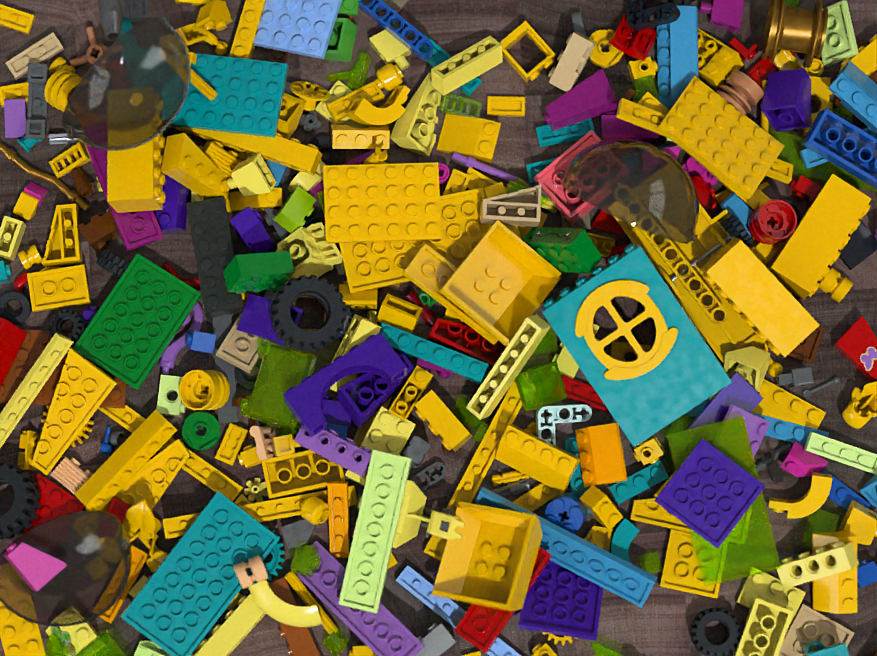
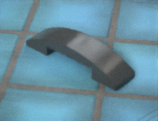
[25,64,48,139]

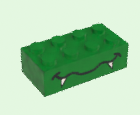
[522,227,602,274]

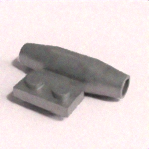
[98,0,150,41]

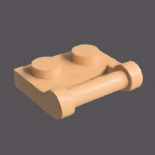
[250,424,284,460]

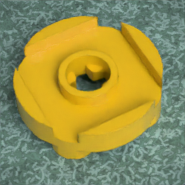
[589,29,623,68]

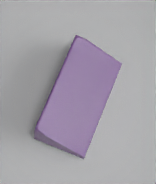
[4,98,26,138]

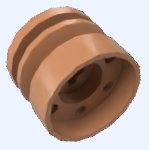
[715,70,764,116]

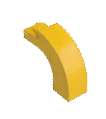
[345,85,410,126]
[768,472,832,519]

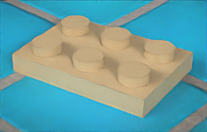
[216,312,270,374]

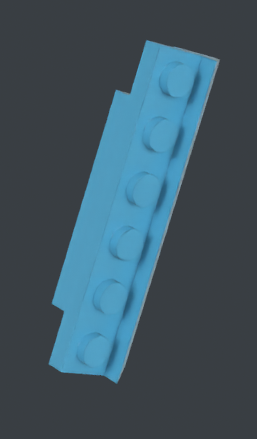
[657,5,699,110]
[827,61,877,134]

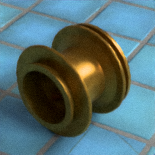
[762,0,828,68]

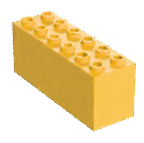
[107,87,166,213]
[769,174,871,300]
[700,237,819,357]

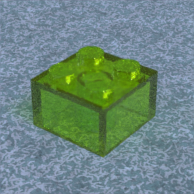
[515,361,567,411]

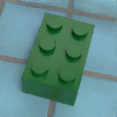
[223,251,295,294]

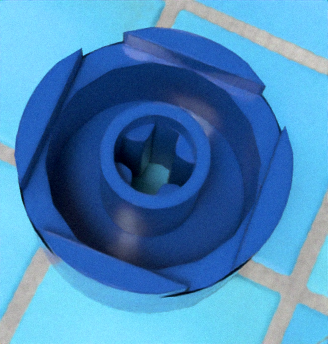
[545,492,587,533]

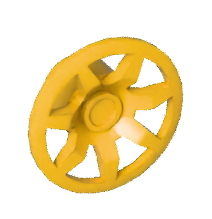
[289,81,330,111]

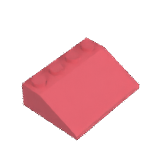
[534,130,630,226]

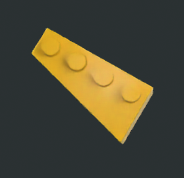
[161,133,230,200]

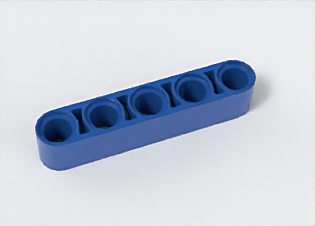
[358,0,433,60]

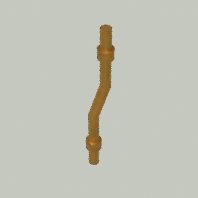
[0,141,90,211]

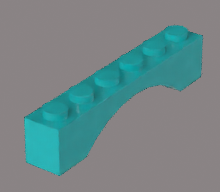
[379,323,491,385]

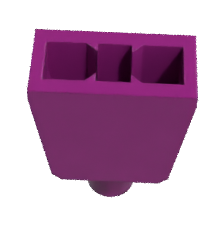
[700,0,744,33]

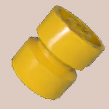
[818,267,854,303]

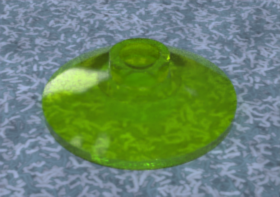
[46,634,68,656]

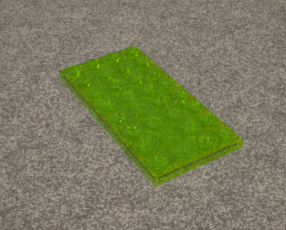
[667,416,781,587]

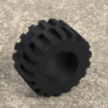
[690,608,741,656]

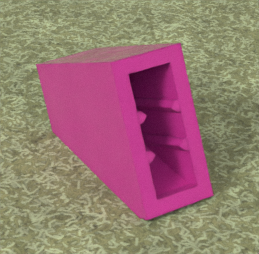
[3,542,67,591]

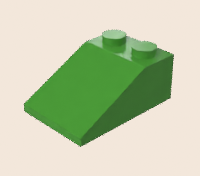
[293,18,358,62]

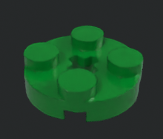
[182,412,221,450]

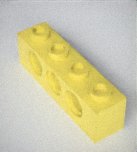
[776,541,859,589]

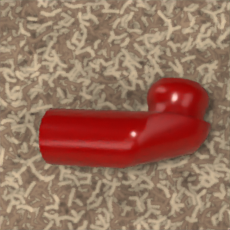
[13,272,30,291]

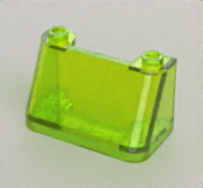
[240,341,316,429]

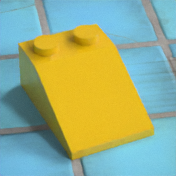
[436,114,501,164]

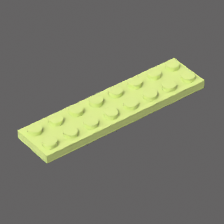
[339,450,412,613]

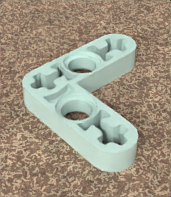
[536,404,592,446]

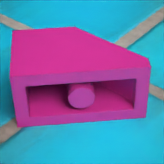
[780,442,828,477]

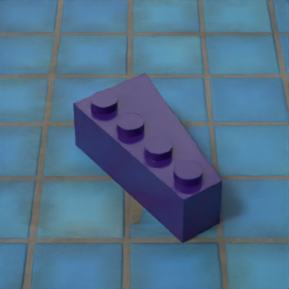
[156,153,189,234]
[230,206,277,254]
[337,353,414,428]

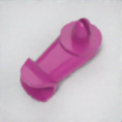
[682,157,718,186]

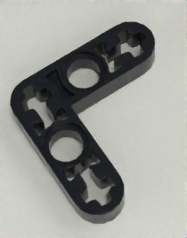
[627,0,681,31]

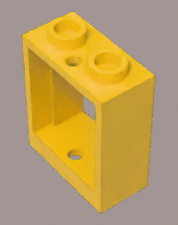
[499,21,555,82]

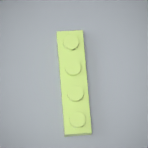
[804,432,877,475]

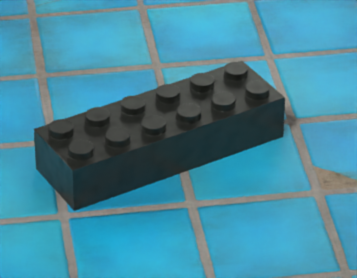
[186,197,244,319]

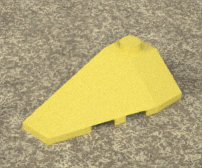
[390,72,441,157]

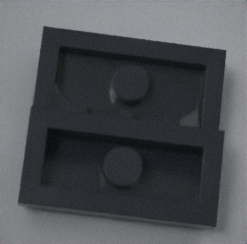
[838,219,877,270]

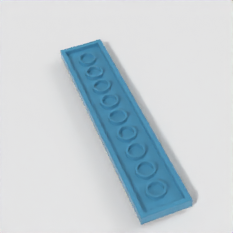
[475,487,657,608]

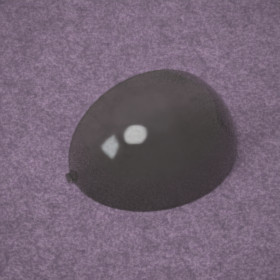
[62,15,190,151]
[557,138,700,244]
[0,511,132,627]

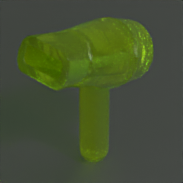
[326,53,371,90]

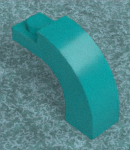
[610,518,640,565]

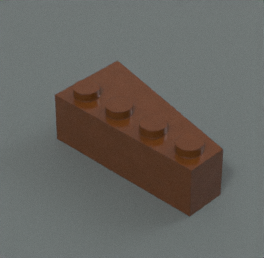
[77,207,156,251]

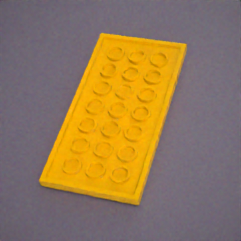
[339,188,492,294]

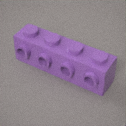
[294,427,372,478]

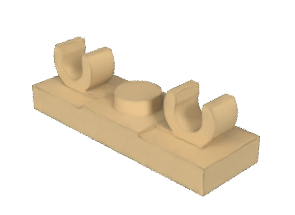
[5,33,64,80]

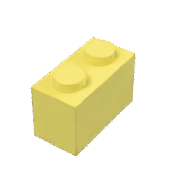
[0,216,27,261]

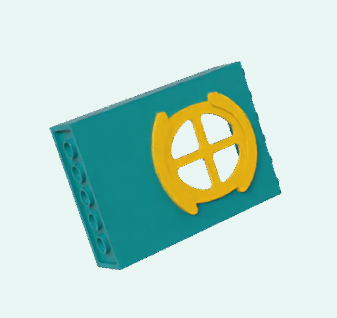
[542,243,732,447]

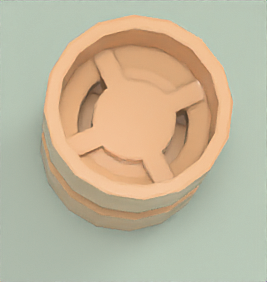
[233,555,268,589]

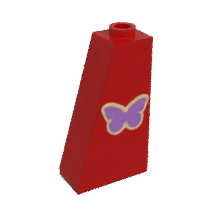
[833,316,877,382]

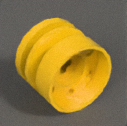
[44,69,94,118]
[179,370,230,410]

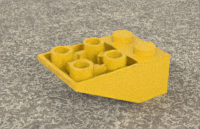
[698,28,744,90]

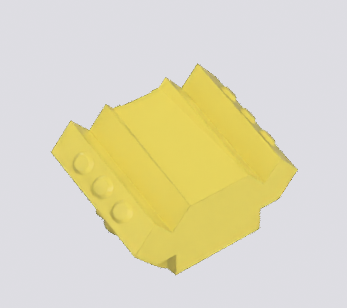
[276,222,342,280]

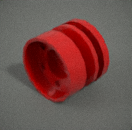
[748,199,797,245]

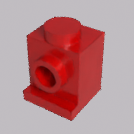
[789,175,821,206]

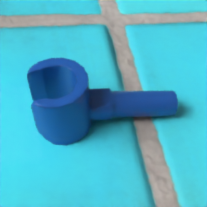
[100,427,113,455]

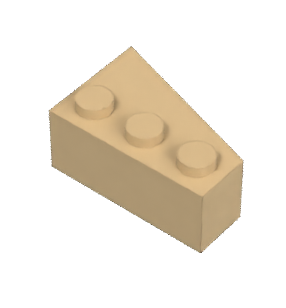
[548,32,597,92]
[480,184,542,227]

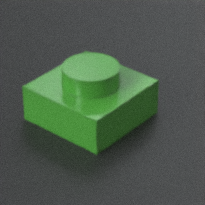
[339,0,359,17]

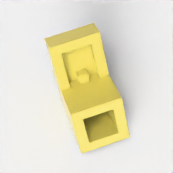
[287,160,326,195]

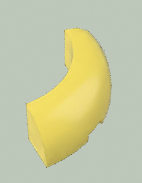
[248,580,323,627]

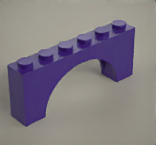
[283,332,407,438]

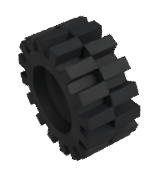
[96,250,130,278]
[49,309,87,345]

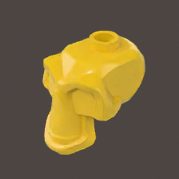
[842,382,877,429]

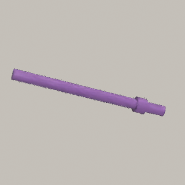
[452,151,548,198]

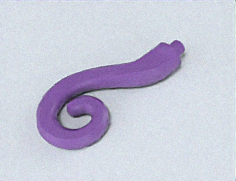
[159,302,204,375]

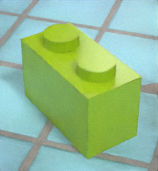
[273,186,316,233]

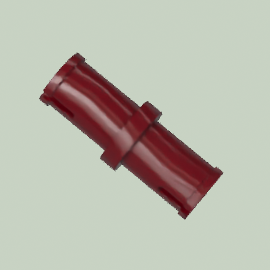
[404,290,438,327]

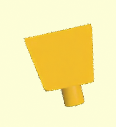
[838,500,877,545]

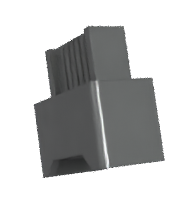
[775,366,814,388]

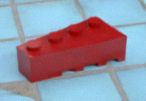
[428,318,507,371]

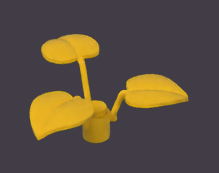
[94,499,168,573]

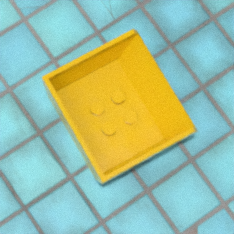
[439,220,562,347]
[431,501,543,611]

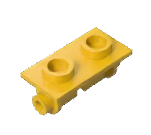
[17,431,40,471]

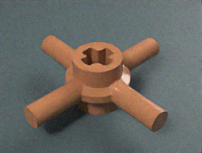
[70,27,125,83]

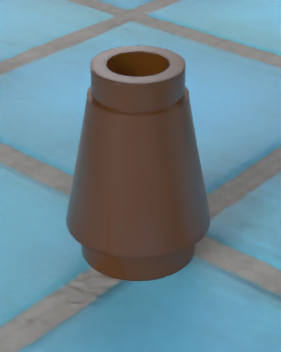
[71,168,95,197]

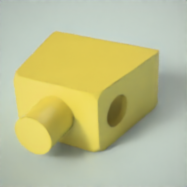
[369,23,411,71]
[227,152,277,196]

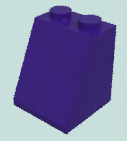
[761,68,811,132]

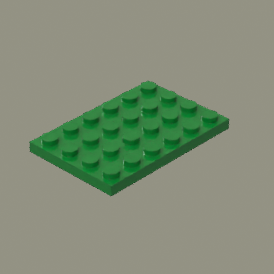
[73,253,202,391]

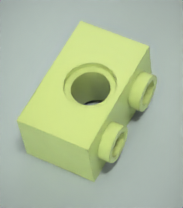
[156,375,186,417]

